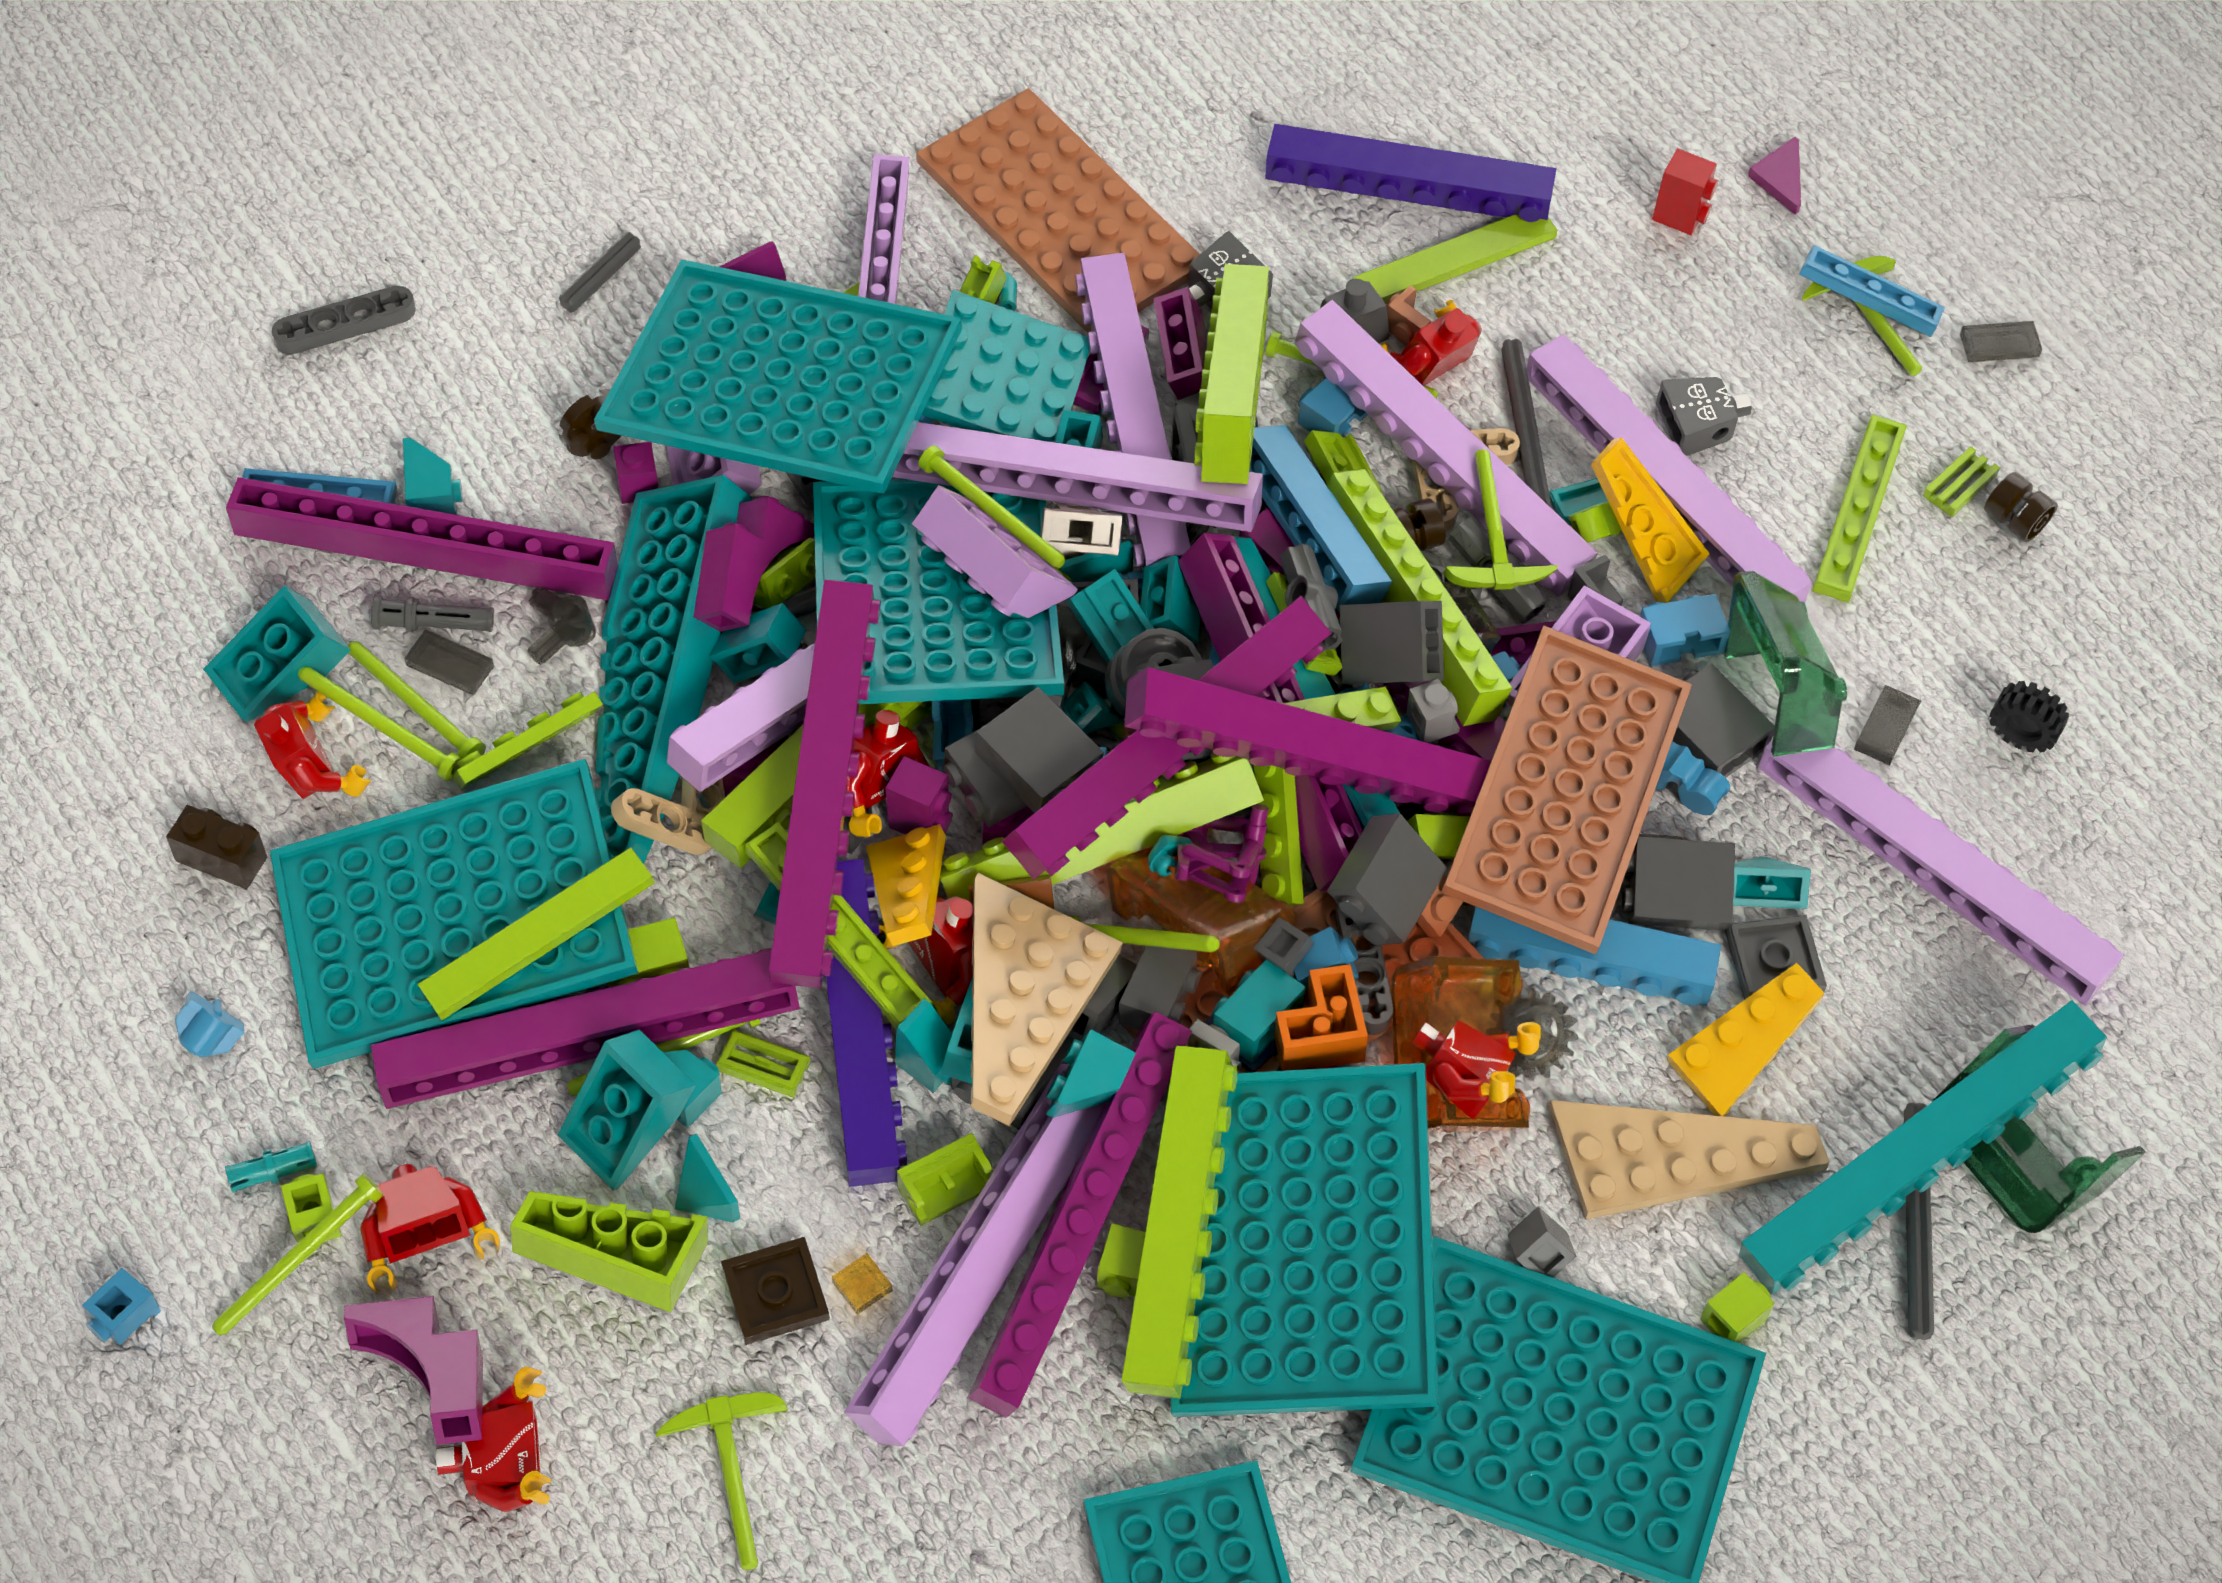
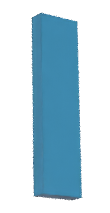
[1799,245,1945,337]
[242,468,397,504]

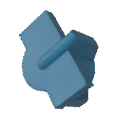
[175,990,245,1057]

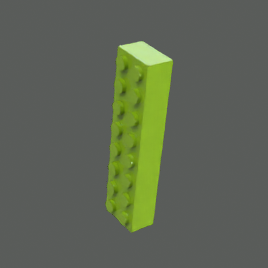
[1194,264,1269,484]

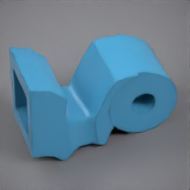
[1655,742,1730,815]

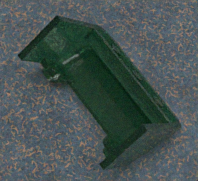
[1724,571,1847,757]
[1931,1024,2146,1233]

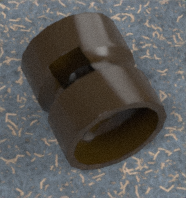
[1984,472,2058,542]
[1392,498,1446,551]

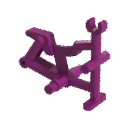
[1175,804,1269,902]

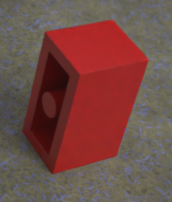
[1652,148,1719,236]

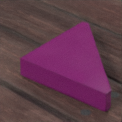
[1748,137,1801,215]

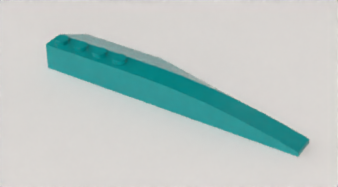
[595,475,752,864]

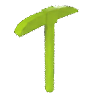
[1802,256,1922,376]
[1443,449,1558,590]
[656,1392,788,1571]

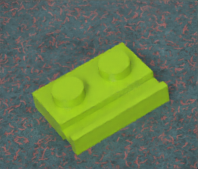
[1304,430,1382,492]

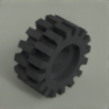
[1989,681,2069,753]

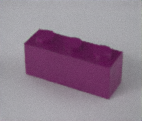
[1153,287,1207,400]

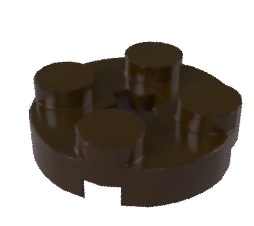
[559,389,621,460]

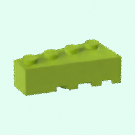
[510,1191,708,1313]

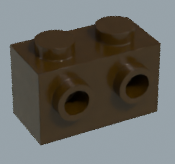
[166,804,268,889]

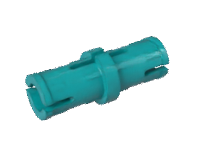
[225,1141,317,1193]

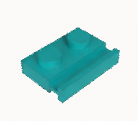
[1066,569,1154,664]

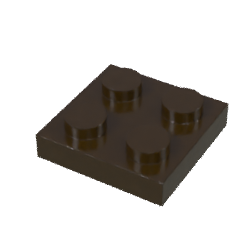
[721,1236,830,1345]

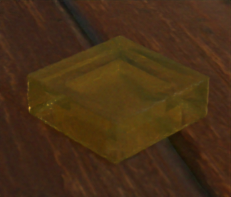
[832,1253,893,1315]

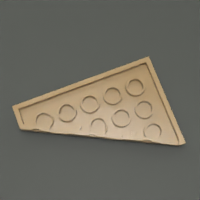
[971,873,1123,1126]

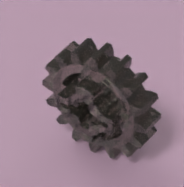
[1485,988,1578,1081]

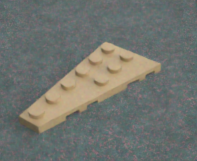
[1548,1100,1830,1220]

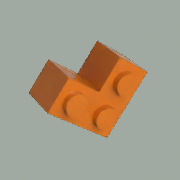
[1274,964,1368,1071]

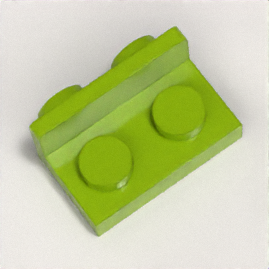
[753,538,816,609]

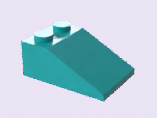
[203,585,351,722]
[558,1030,696,1191]

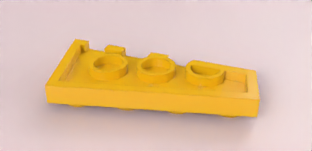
[1591,437,1710,603]
[866,824,946,946]
[1667,963,1824,1117]

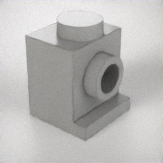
[1406,678,1460,743]

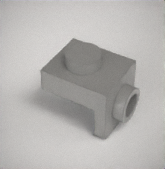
[1188,1019,1242,1073]

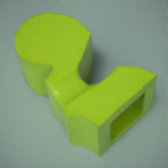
[1568,502,1622,543]

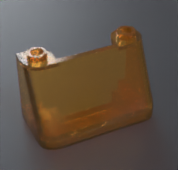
[1106,845,1296,998]
[1390,956,1530,1133]

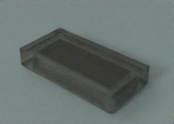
[1960,321,2042,362]
[404,629,494,696]
[1854,685,1921,765]

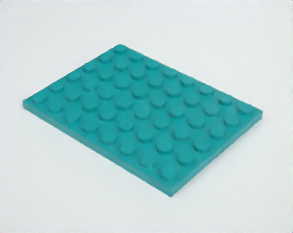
[594,259,962,494]
[813,478,1064,704]
[270,759,639,1069]
[1169,1063,1439,1417]
[1350,1236,1766,1583]

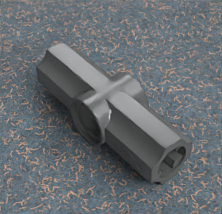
[1448,516,1548,624]
[1280,543,1343,653]

